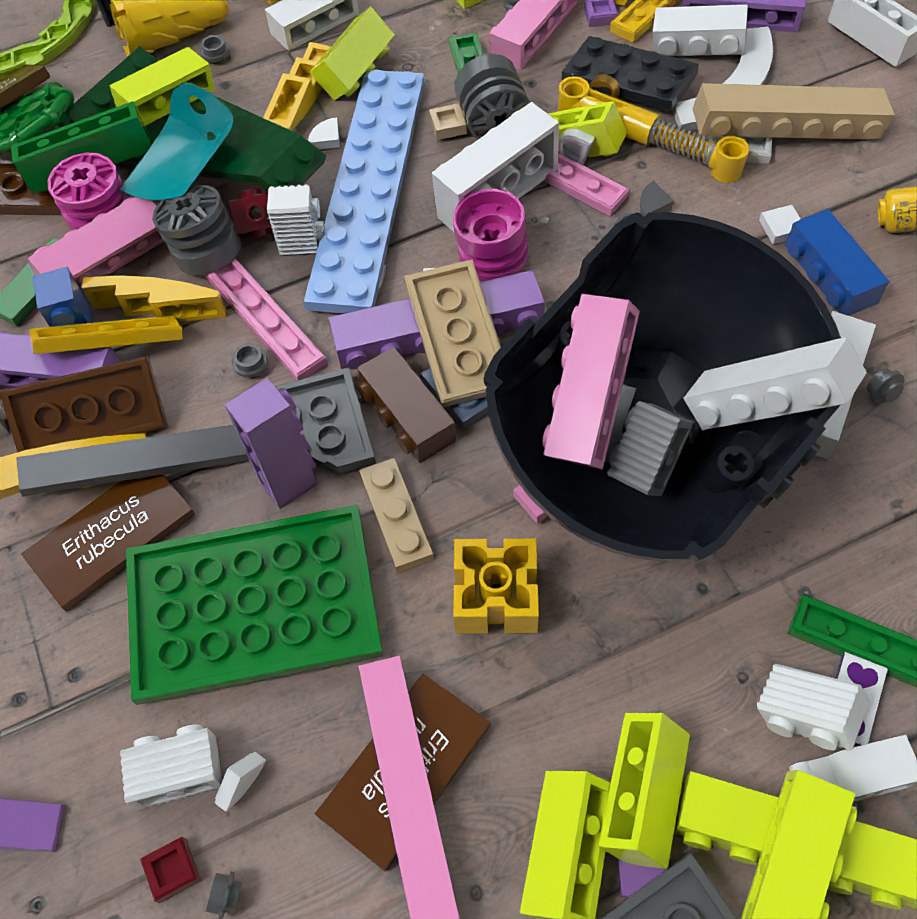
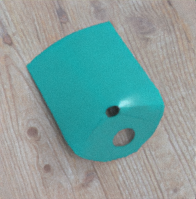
[119,83,233,200]

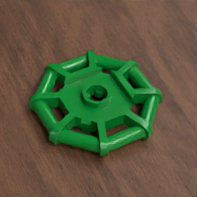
[0,82,74,156]

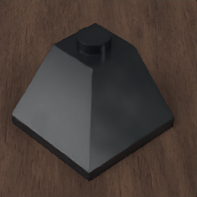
[622,350,703,444]

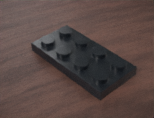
[562,36,698,112]

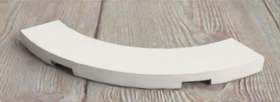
[673,26,773,131]

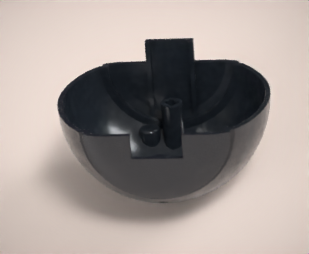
[483,212,841,562]

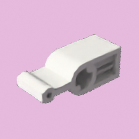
[789,735,917,802]

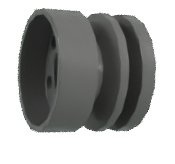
[454,53,530,139]
[152,185,242,276]

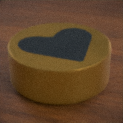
[589,74,620,99]

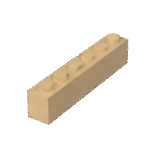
[692,83,895,140]

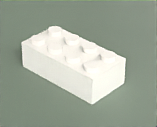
[432,102,559,232]

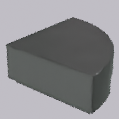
[640,181,673,217]

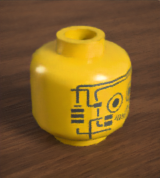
[878,186,917,233]

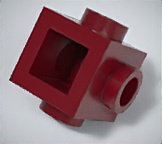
[228,188,272,238]

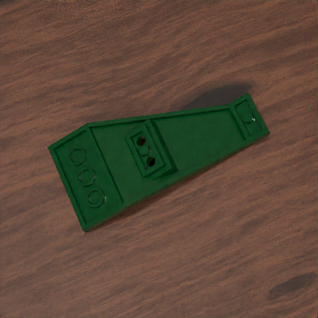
[58,46,326,191]

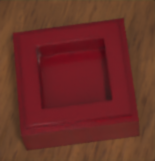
[140,837,202,904]

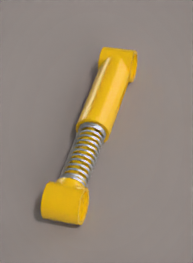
[557,77,749,183]

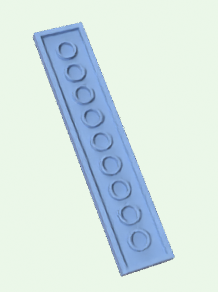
[304,70,425,314]

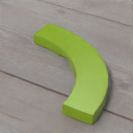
[0,0,96,80]

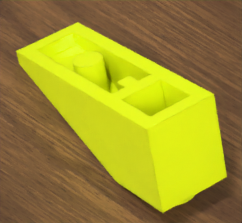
[547,101,627,157]

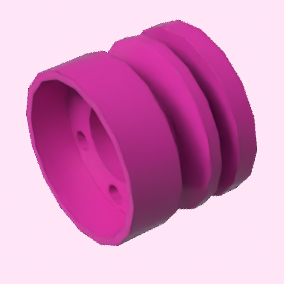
[48,152,130,230]
[453,189,528,281]

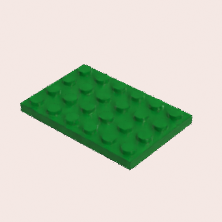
[126,505,383,705]

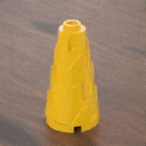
[110,0,229,57]

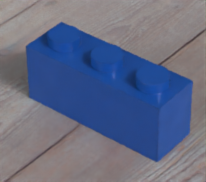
[785,209,890,316]

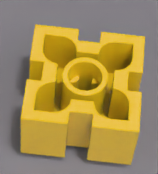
[453,538,539,634]

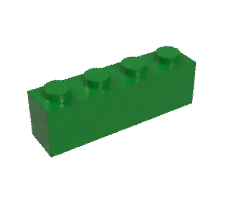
[11,101,152,194]

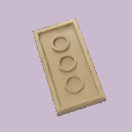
[404,259,501,408]

